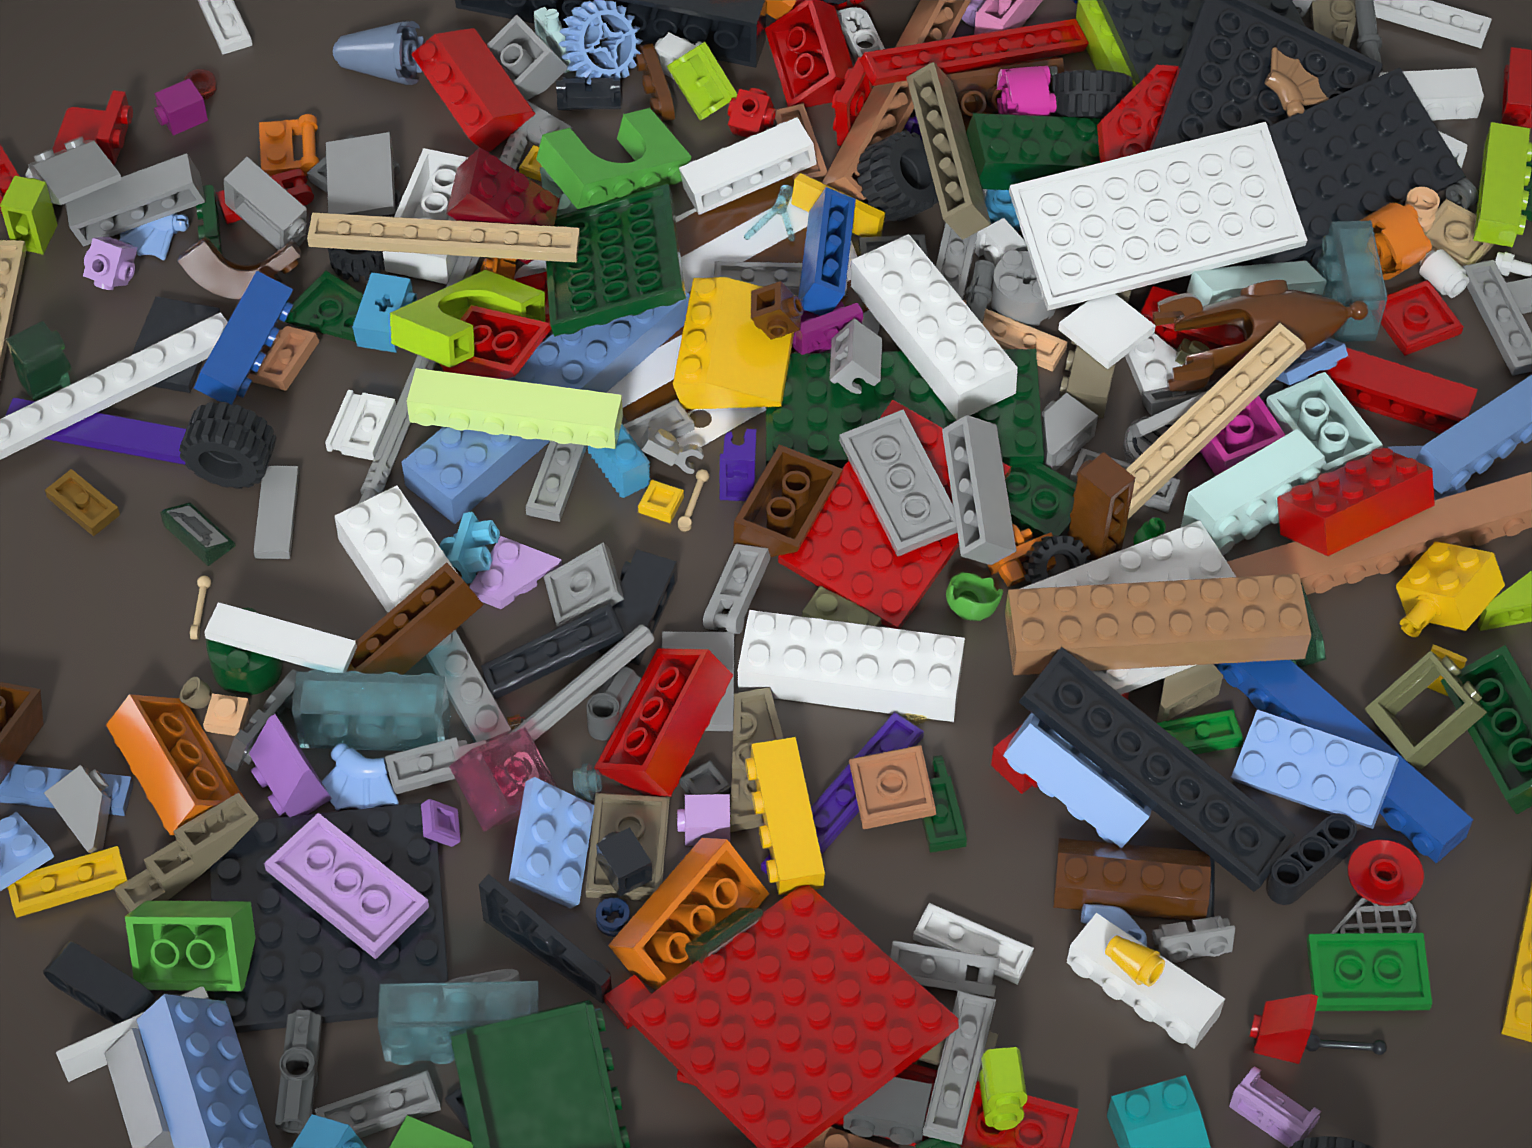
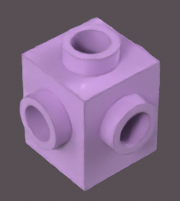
[83,237,138,290]

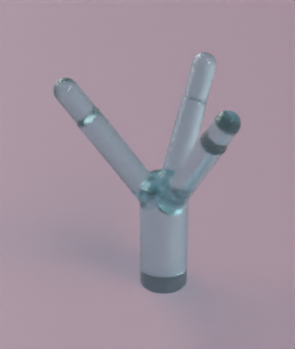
[744,185,795,241]

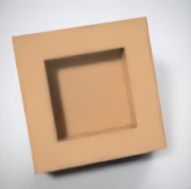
[203,693,250,736]

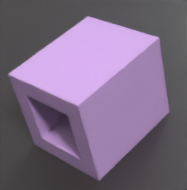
[677,794,730,846]

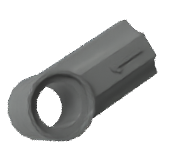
[586,666,642,741]

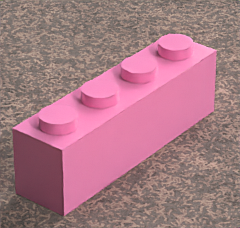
[974,0,1043,35]

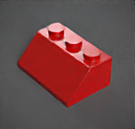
[765,0,853,108]

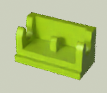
[667,42,737,121]

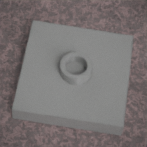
[544,542,624,628]

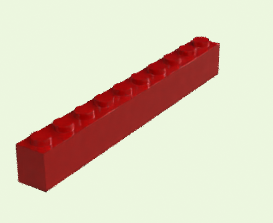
[1141,286,1478,434]

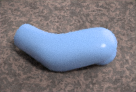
[1081,904,1147,946]

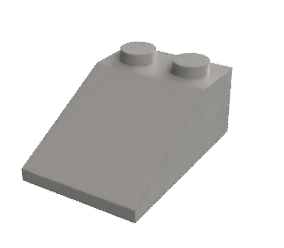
[487,15,568,100]
[28,137,122,205]

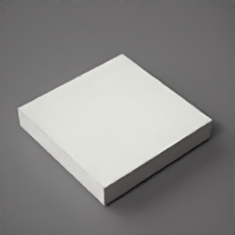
[1058,294,1155,369]

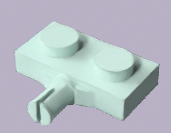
[534,7,570,73]

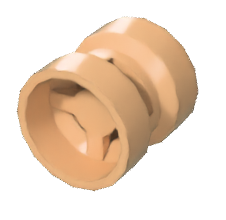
[1405,187,1440,232]

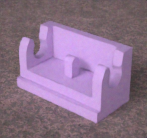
[1229,1066,1321,1148]

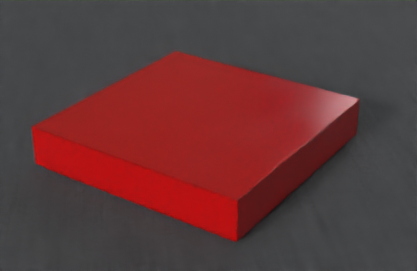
[1369,280,1463,356]

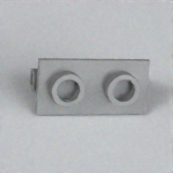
[1152,915,1235,963]

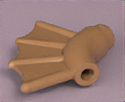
[1264,47,1329,117]

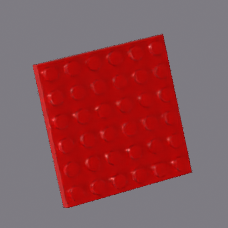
[627,885,959,1148]

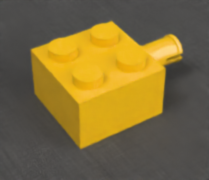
[1396,541,1505,637]

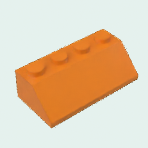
[106,694,247,835]
[608,838,770,990]

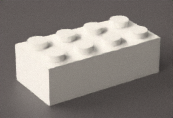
[383,148,468,284]
[335,486,458,613]

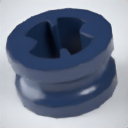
[596,898,630,937]

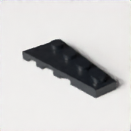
[479,874,612,1004]

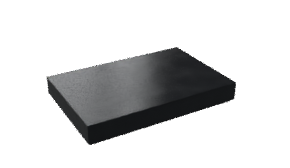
[131,297,221,393]

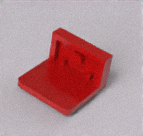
[52,90,133,166]

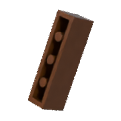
[1067,452,1136,561]
[347,562,484,700]

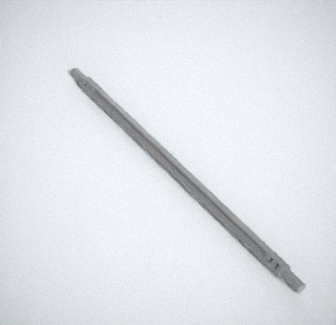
[359,120,531,503]

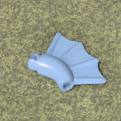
[119,213,189,260]
[321,743,399,811]

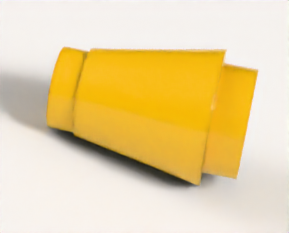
[1105,935,1165,987]

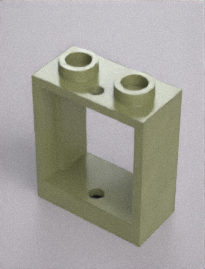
[1365,651,1487,770]

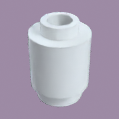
[1419,249,1469,298]

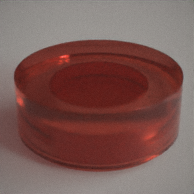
[183,69,217,100]

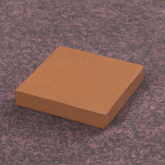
[849,745,936,829]

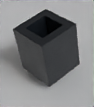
[596,827,652,897]

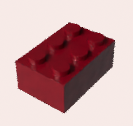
[446,147,560,265]

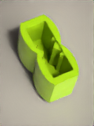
[979,1047,1027,1130]

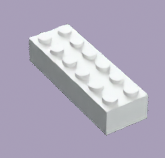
[851,234,1018,420]
[737,610,965,722]

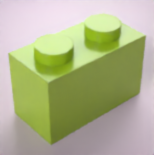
[0,176,58,255]

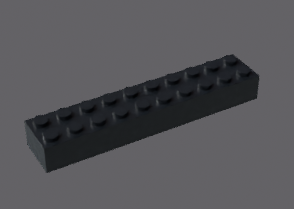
[455,0,766,68]

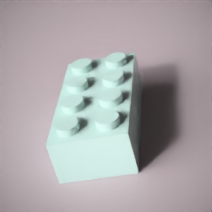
[1181,429,1325,555]

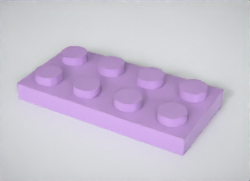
[264,813,429,959]

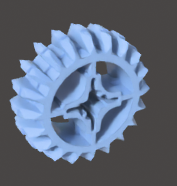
[558,0,642,85]

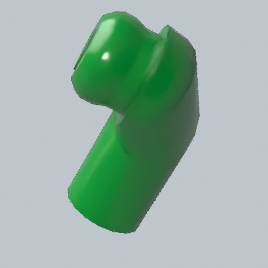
[1133,517,1166,545]

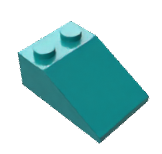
[1107,1075,1211,1148]

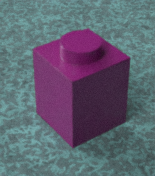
[154,79,208,135]

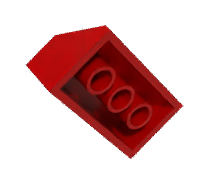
[411,28,536,153]
[594,648,733,797]

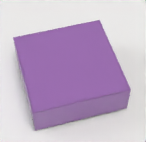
[421,799,461,847]

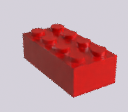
[1277,448,1435,556]

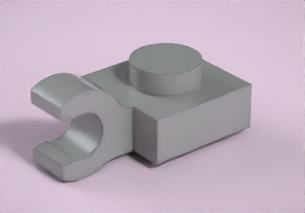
[642,426,704,474]

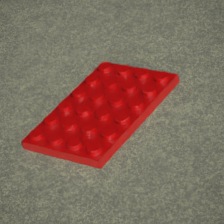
[778,400,1011,629]

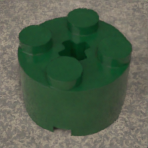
[206,607,284,695]

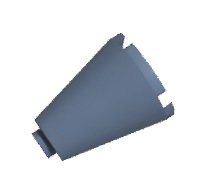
[333,21,425,85]

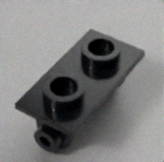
[556,77,621,110]

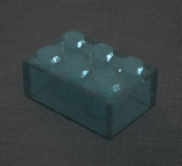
[1317,220,1387,342]

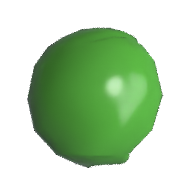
[946,572,1003,621]

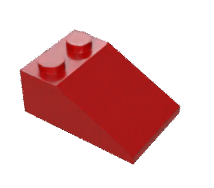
[440,305,551,379]

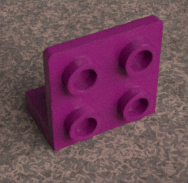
[792,300,863,355]

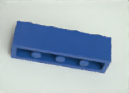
[798,187,856,316]
[194,271,294,404]

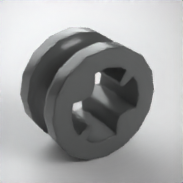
[1446,178,1478,210]

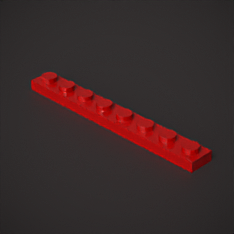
[860,19,1089,86]

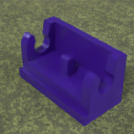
[720,429,756,501]

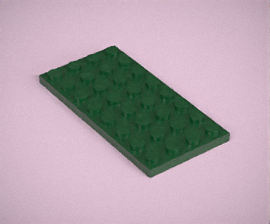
[766,349,1044,468]

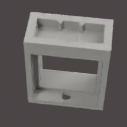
[224,157,307,250]

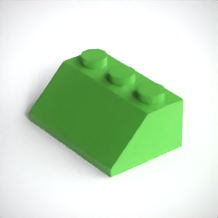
[125,901,256,991]

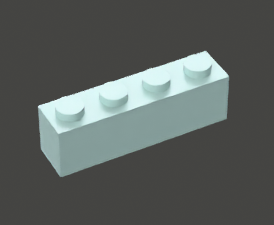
[1187,261,1327,307]

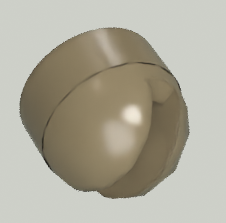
[180,677,212,709]

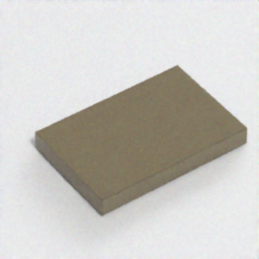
[586,793,670,901]

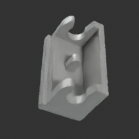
[830,319,882,394]

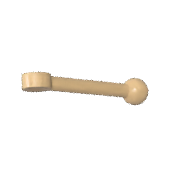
[678,469,709,532]
[190,575,211,640]

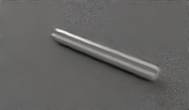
[505,624,654,753]

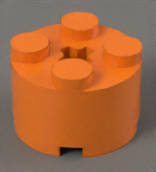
[1352,203,1432,280]

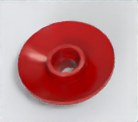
[1347,840,1424,906]

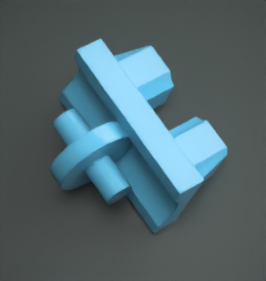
[439,512,500,584]

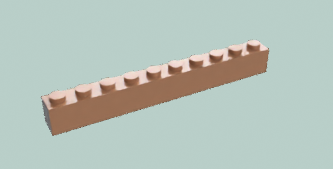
[822,0,971,201]
[1227,472,1532,595]

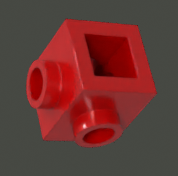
[728,88,776,138]

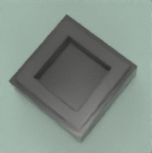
[680,760,731,795]

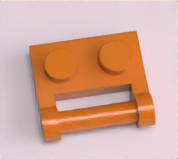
[259,114,320,176]

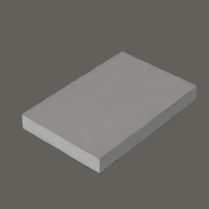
[326,132,396,216]
[662,632,734,731]

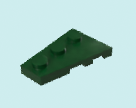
[285,271,363,342]

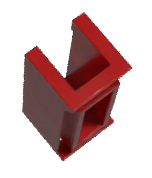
[1501,47,1532,128]

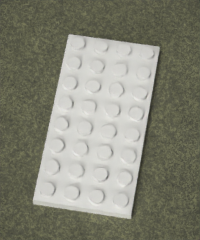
[1009,122,1307,311]

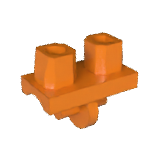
[988,524,1056,587]

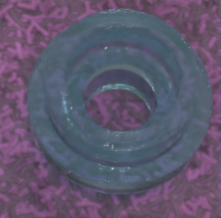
[573,763,602,801]

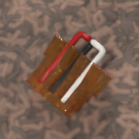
[507,714,525,730]

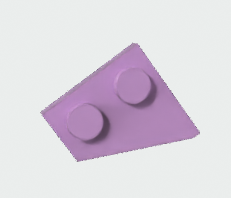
[470,536,562,609]

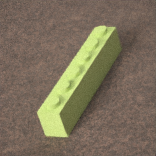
[407,368,623,449]

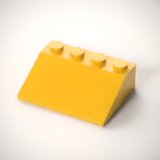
[673,277,796,409]

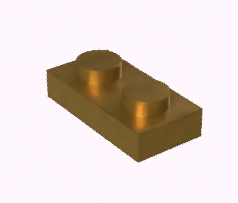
[45,469,120,536]

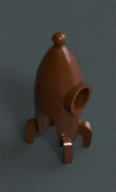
[1153,280,1368,391]

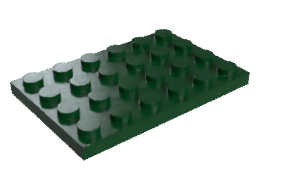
[546,184,686,337]

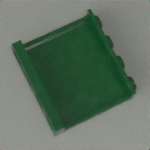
[449,1000,630,1148]

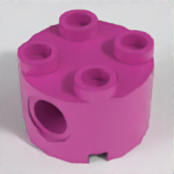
[997,66,1057,116]

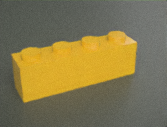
[745,737,825,895]

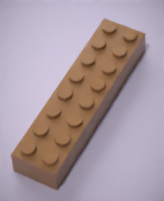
[1005,574,1311,675]

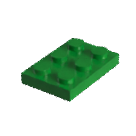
[1307,933,1432,1011]

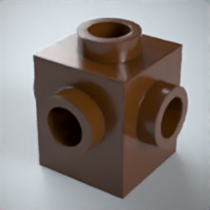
[751,281,803,340]

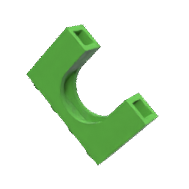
[536,108,692,209]

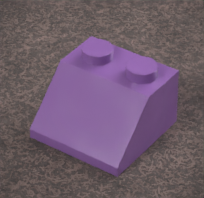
[249,714,332,817]

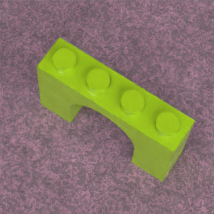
[390,270,545,368]

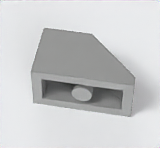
[1042,393,1098,471]
[44,765,111,853]

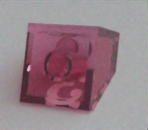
[449,727,558,832]

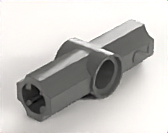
[275,1010,323,1133]

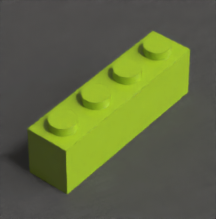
[1076,0,1136,89]
[1473,122,1532,247]

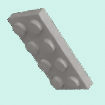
[839,409,957,557]

